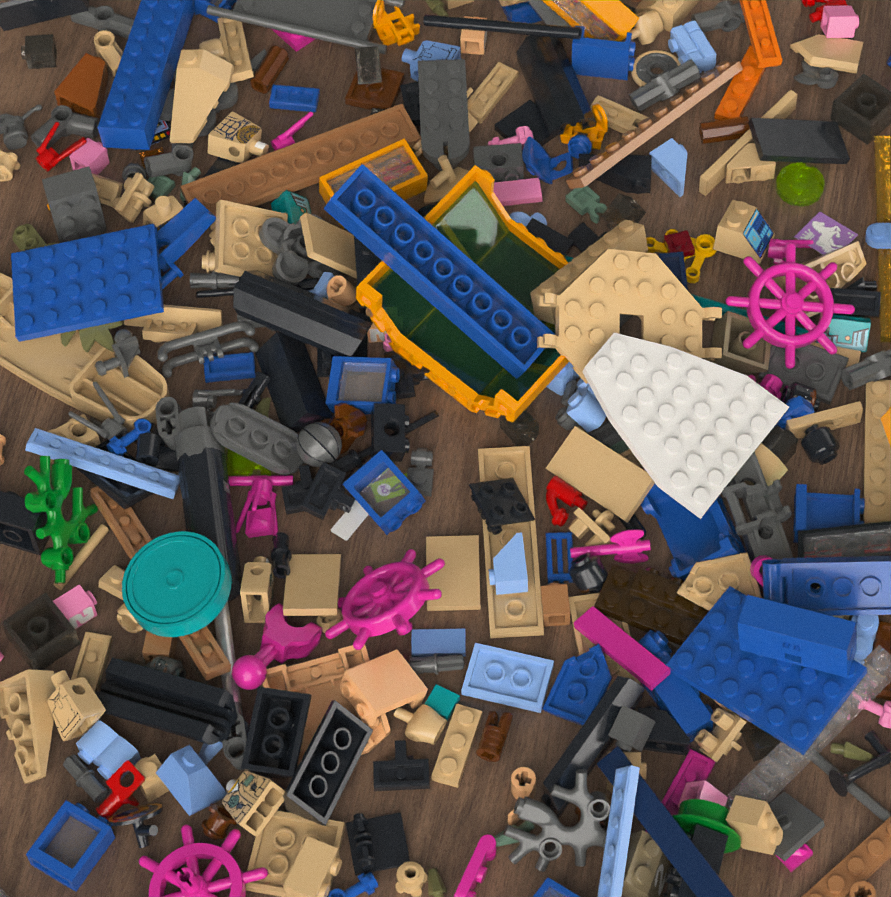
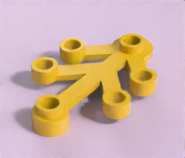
[646,229,717,283]

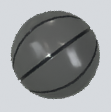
[296,422,342,467]

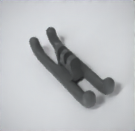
[157,321,259,378]

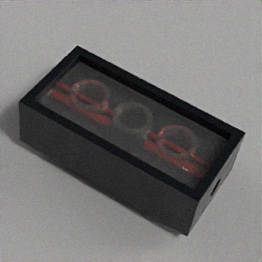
[798,521,891,589]

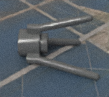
[68,381,127,440]
[192,389,244,417]

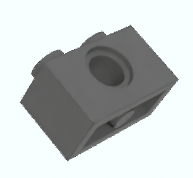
[473,143,524,183]

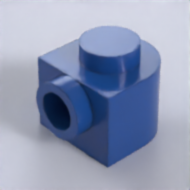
[638,630,672,660]

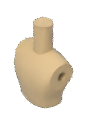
[625,9,663,45]
[394,705,447,745]

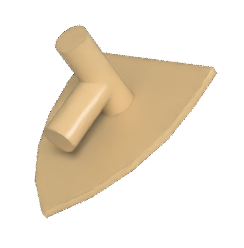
[424,155,469,204]

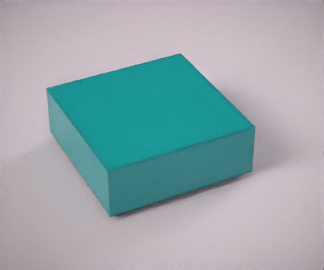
[424,684,460,721]

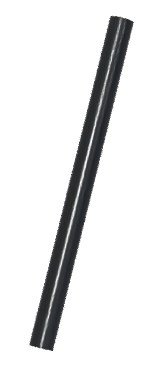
[423,14,582,39]

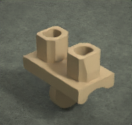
[111,173,155,223]
[568,508,615,546]
[695,708,746,762]

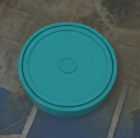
[122,531,232,637]

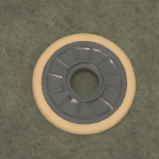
[631,50,681,87]

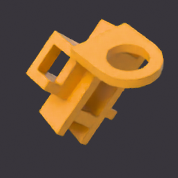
[373,0,420,46]
[560,103,608,150]

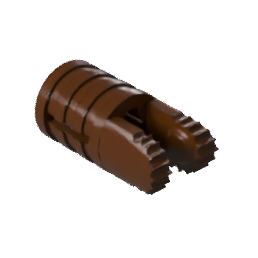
[476,711,513,762]

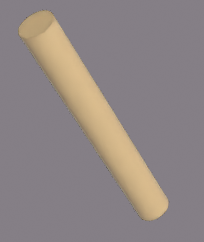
[54,524,109,590]

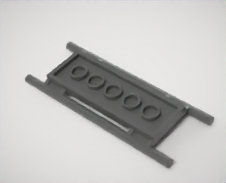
[207,0,405,54]

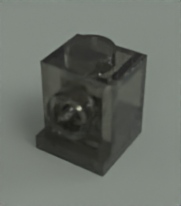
[500,409,539,447]

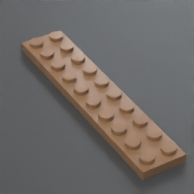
[180,104,421,216]

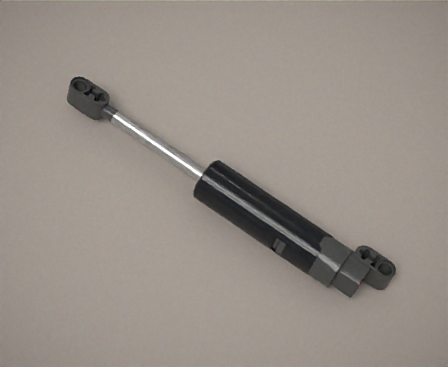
[155,396,250,770]

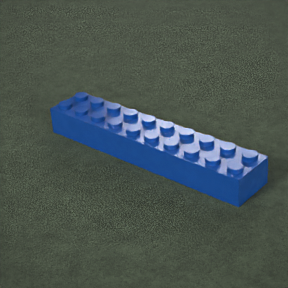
[98,0,195,150]
[324,164,555,379]

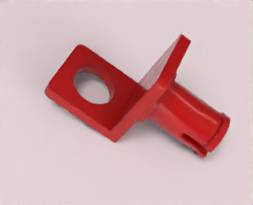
[96,760,145,820]

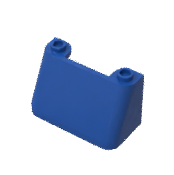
[641,484,746,581]

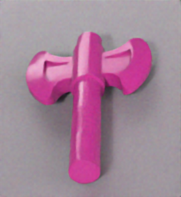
[570,530,651,564]

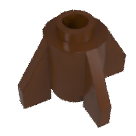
[320,402,367,454]

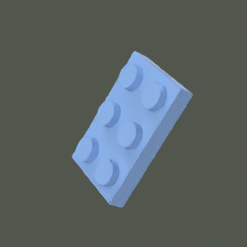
[461,643,554,713]

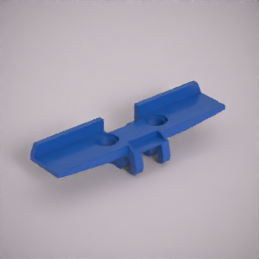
[157,198,216,290]

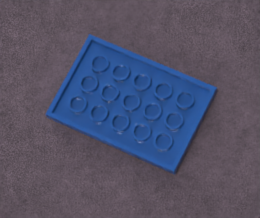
[11,224,164,342]
[666,586,867,755]

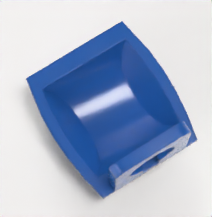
[522,137,573,184]

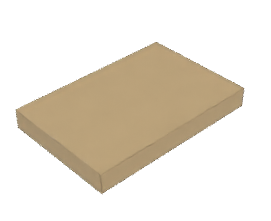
[300,213,357,279]
[426,535,481,611]
[283,554,341,616]

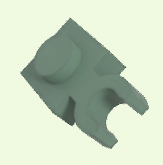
[565,186,608,223]

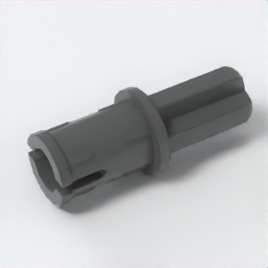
[410,653,464,675]
[63,754,109,803]

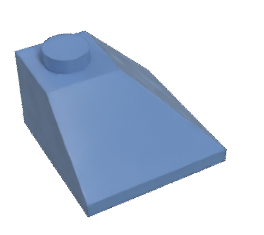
[156,745,227,816]

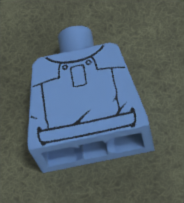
[402,40,461,82]

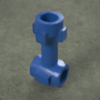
[107,419,152,456]
[329,872,379,897]

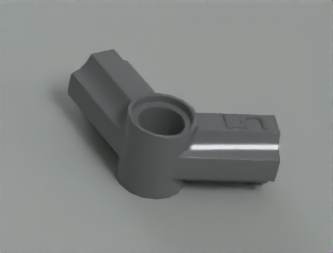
[31,105,100,150]
[144,143,194,178]

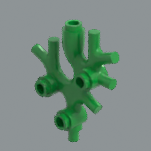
[24,456,98,584]

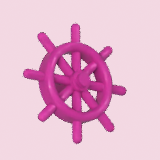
[725,242,855,369]
[325,549,445,650]
[139,824,268,897]

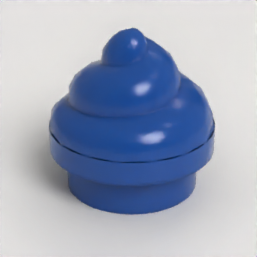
[568,134,592,159]

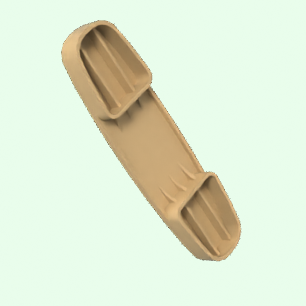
[0,273,170,432]

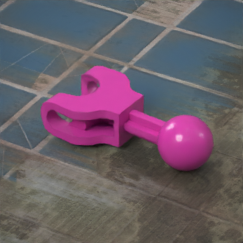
[232,603,323,690]

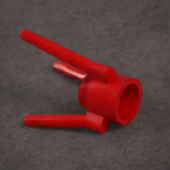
[35,121,87,172]

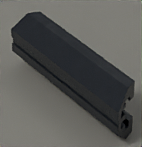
[516,35,597,137]
[233,270,373,357]
[95,657,238,745]
[541,676,645,819]

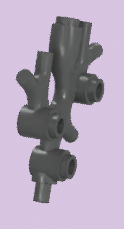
[503,769,610,872]

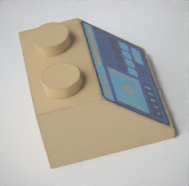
[713,200,775,264]

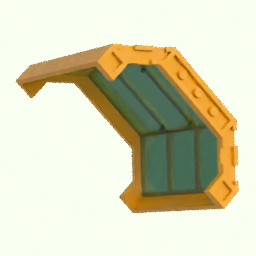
[356,165,569,422]

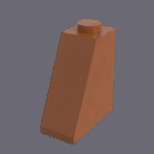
[54,53,109,118]

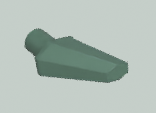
[180,167,201,202]
[493,821,535,847]

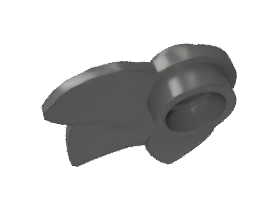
[794,60,839,89]

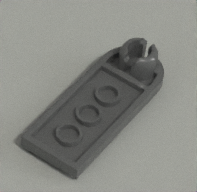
[418,59,470,171]

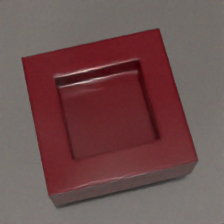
[663,230,695,257]

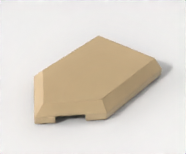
[790,34,863,73]
[677,552,762,611]

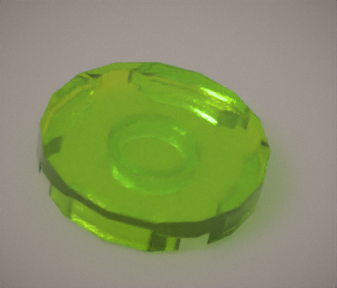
[775,163,825,207]

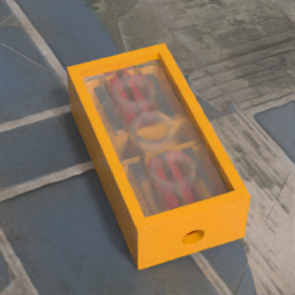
[542,0,639,42]
[319,138,428,229]

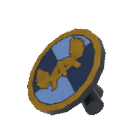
[108,803,163,848]

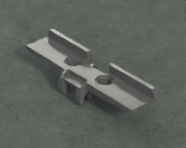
[722,452,793,596]

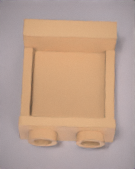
[339,649,428,727]

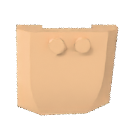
[263,645,391,765]

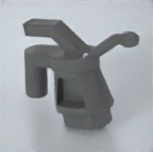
[0,105,42,150]

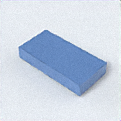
[412,629,466,658]

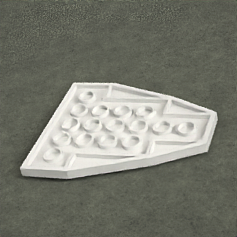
[582,333,789,519]

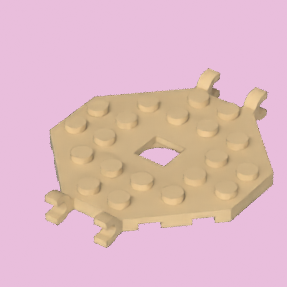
[537,249,722,384]

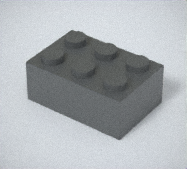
[42,166,107,243]

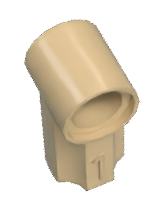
[94,30,123,76]

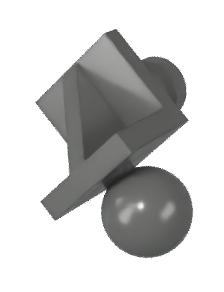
[95,329,140,378]

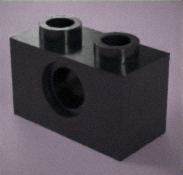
[371,403,410,462]

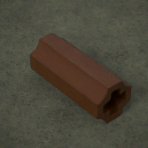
[250,45,289,94]
[699,116,750,144]

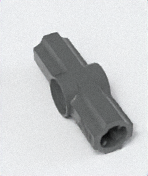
[691,0,745,33]
[70,5,135,38]
[628,59,701,112]
[841,349,891,390]

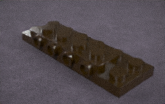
[594,563,709,645]

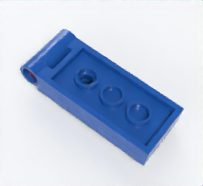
[762,556,891,616]

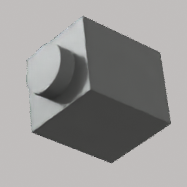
[608,705,655,752]

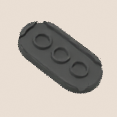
[210,403,305,475]

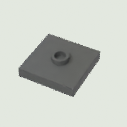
[769,792,825,861]

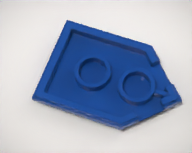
[542,644,612,726]

